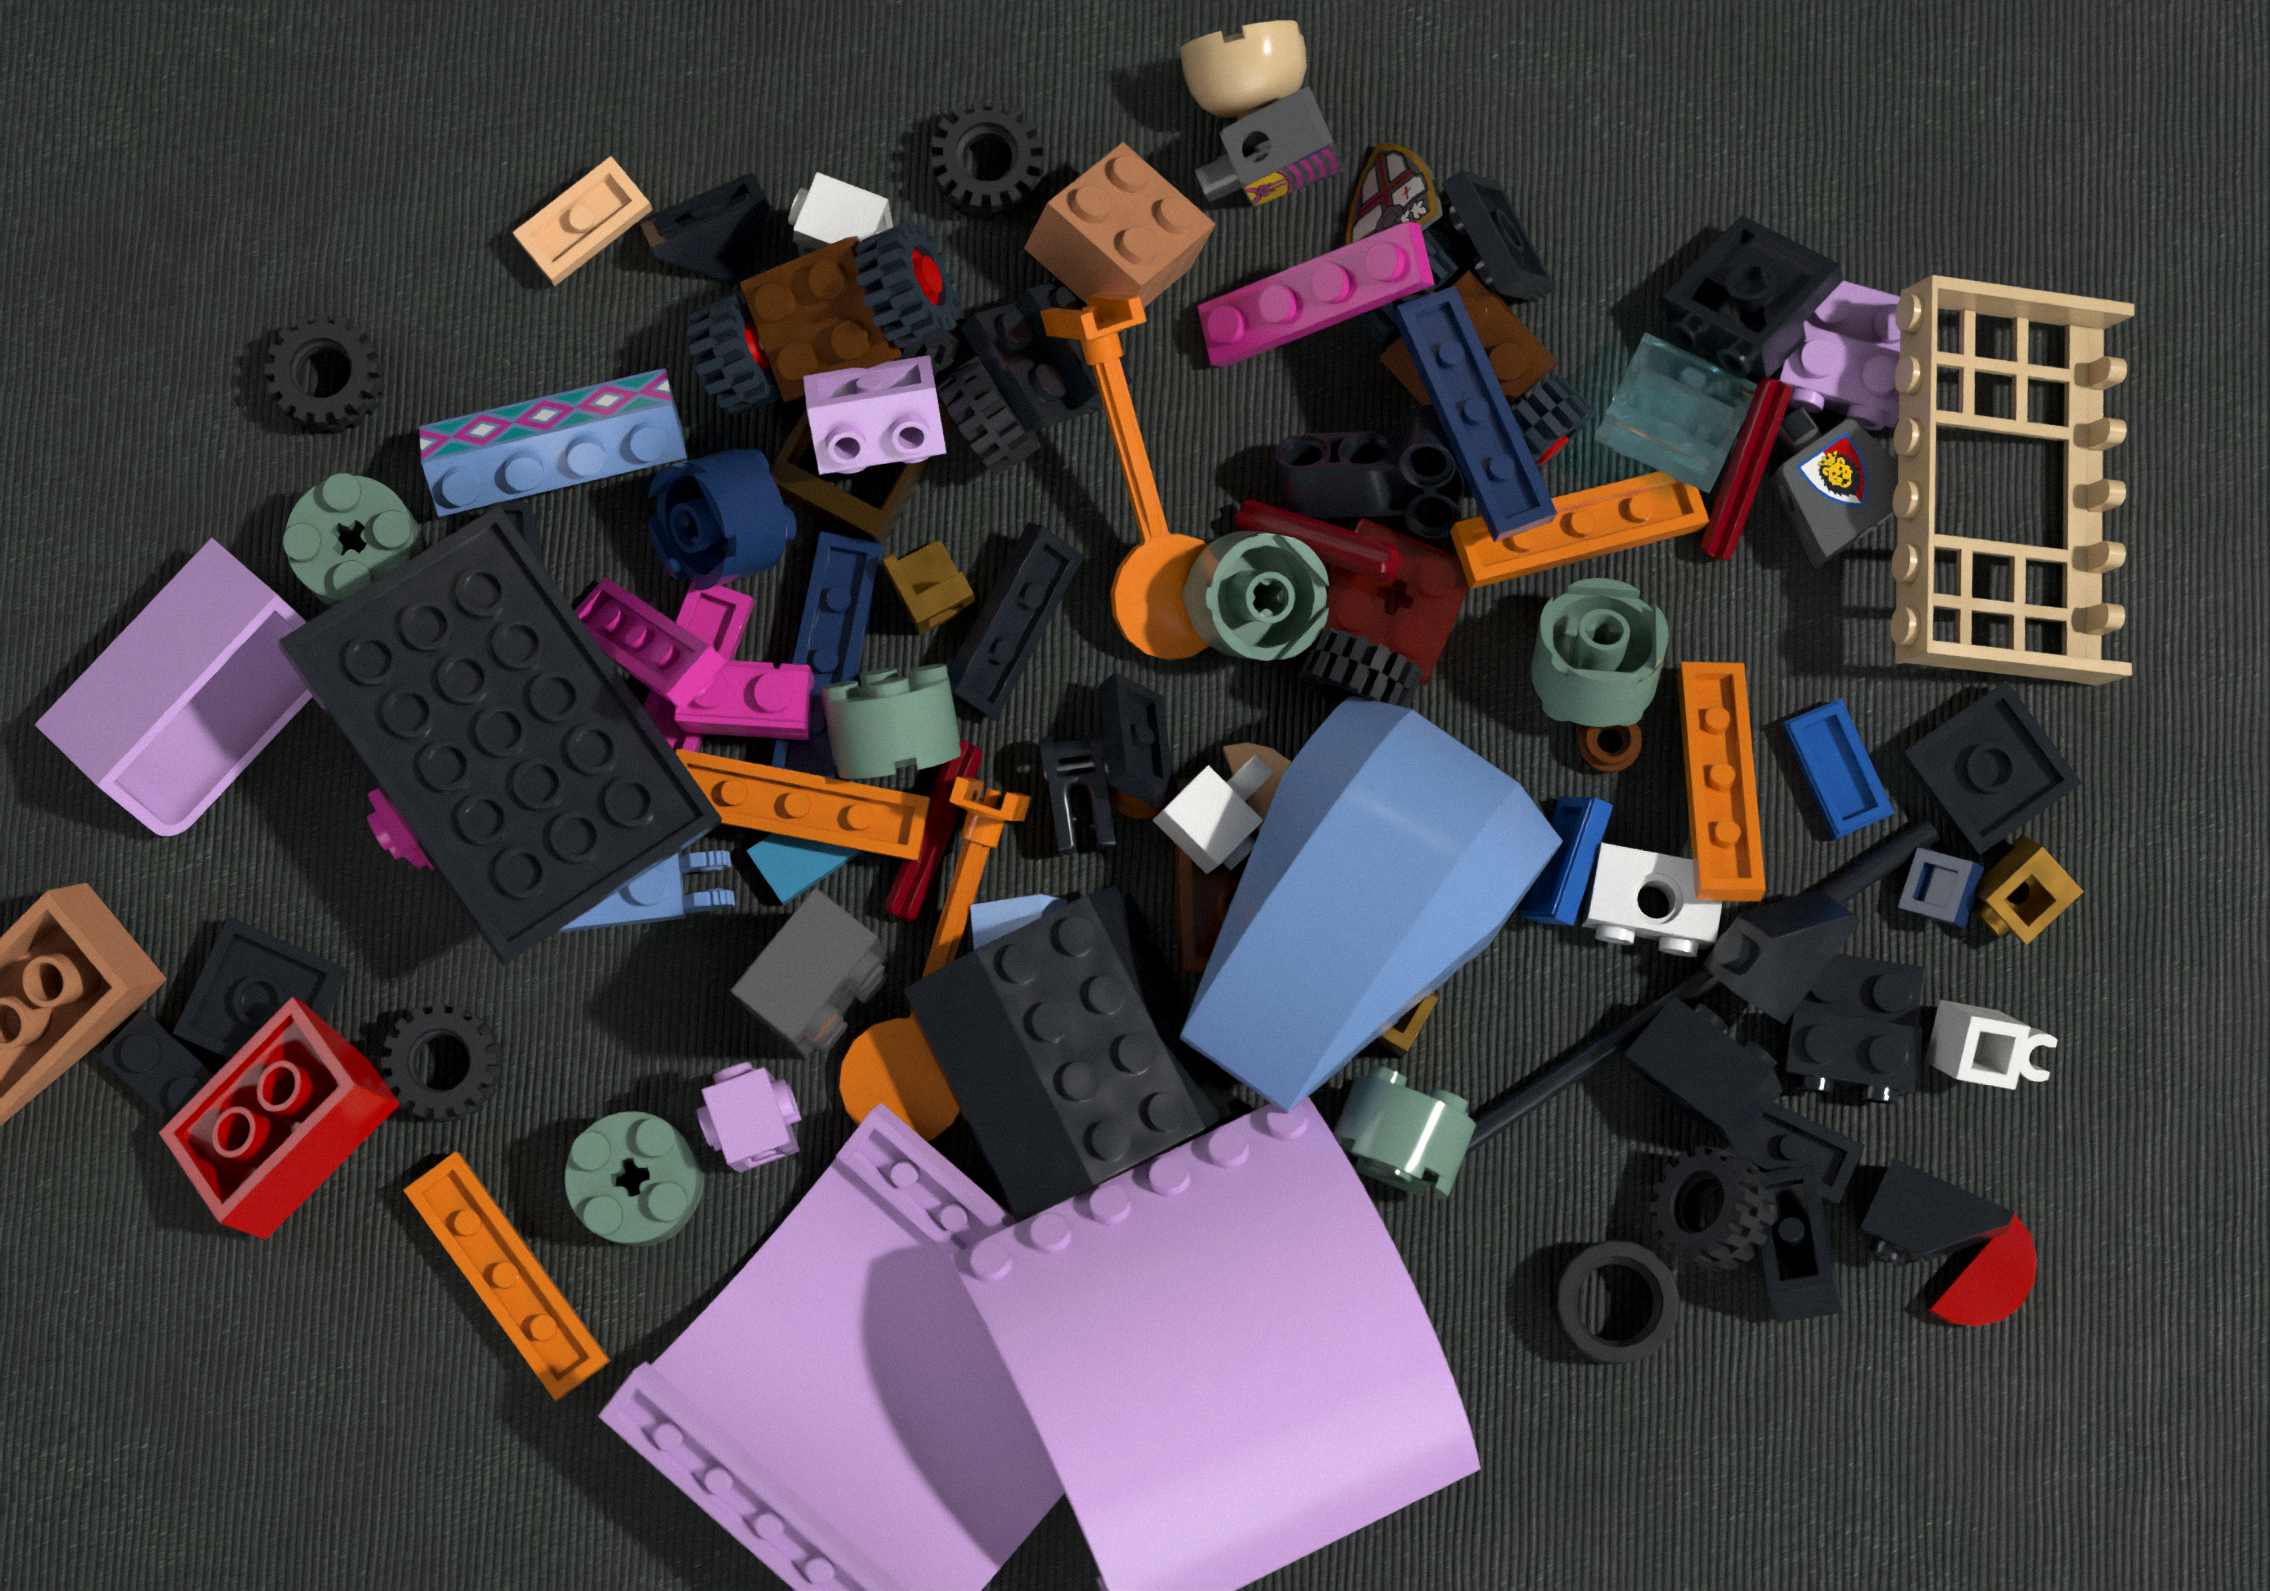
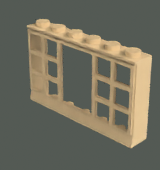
[1891,275,2134,686]

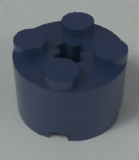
[648,448,797,591]

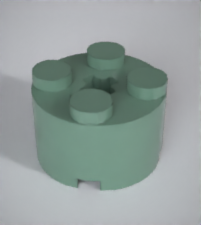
[283,473,424,608]
[1182,531,1329,661]
[1531,578,1669,727]
[820,664,961,779]
[1333,1065,1476,1200]
[565,1112,704,1247]

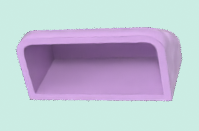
[35,538,312,836]

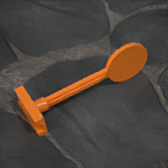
[1040,293,1209,660]
[839,777,1032,1141]

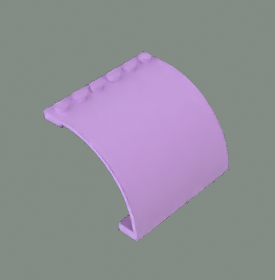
[949,1096,1481,1591]
[599,1103,1065,1591]

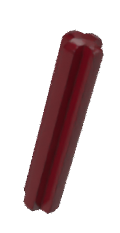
[1700,377,1792,560]
[1234,500,1403,581]
[885,740,982,922]

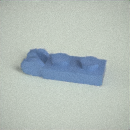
[558,850,735,932]

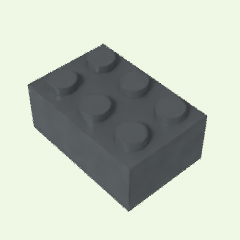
[731,888,889,1060]

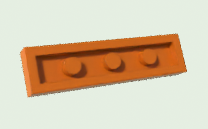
[1450,464,1710,589]
[1677,662,1765,901]
[676,748,931,862]
[403,1151,611,1400]

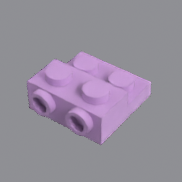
[1776,281,1901,430]

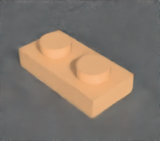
[513,156,652,286]

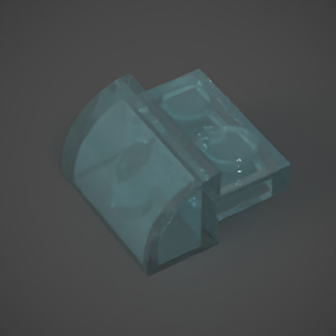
[1594,332,1757,493]

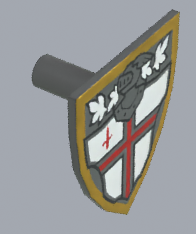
[1346,142,1450,251]

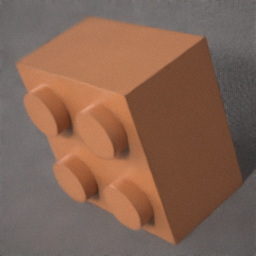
[1024,142,1216,308]

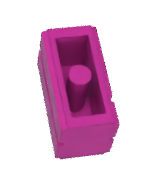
[675,660,814,740]

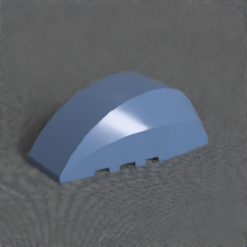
[1180,695,1563,1114]

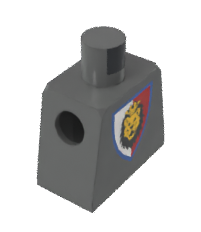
[1770,407,1898,569]

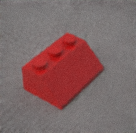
[159,997,400,1240]

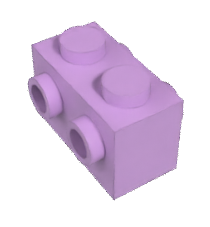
[803,355,946,474]
[697,1062,802,1173]

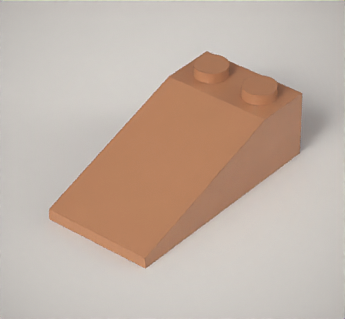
[0,883,167,1126]

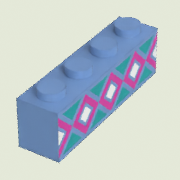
[419,368,687,517]

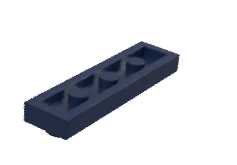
[1393,286,1557,543]
[771,531,884,779]

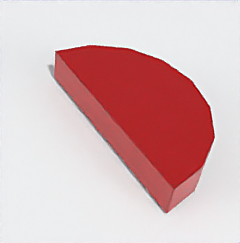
[1927,1214,2037,1327]

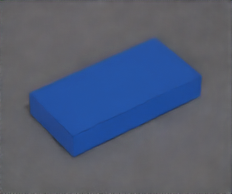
[1781,698,1895,841]
[1521,796,1613,926]

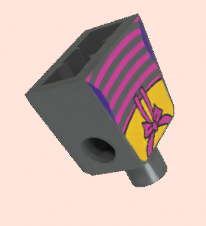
[1194,86,1346,206]

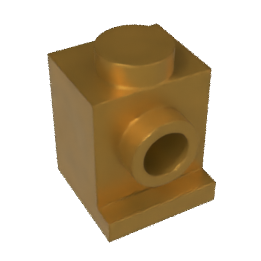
[1973,834,2084,945]

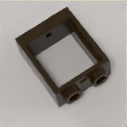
[769,387,953,546]

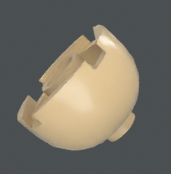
[1180,20,1307,121]

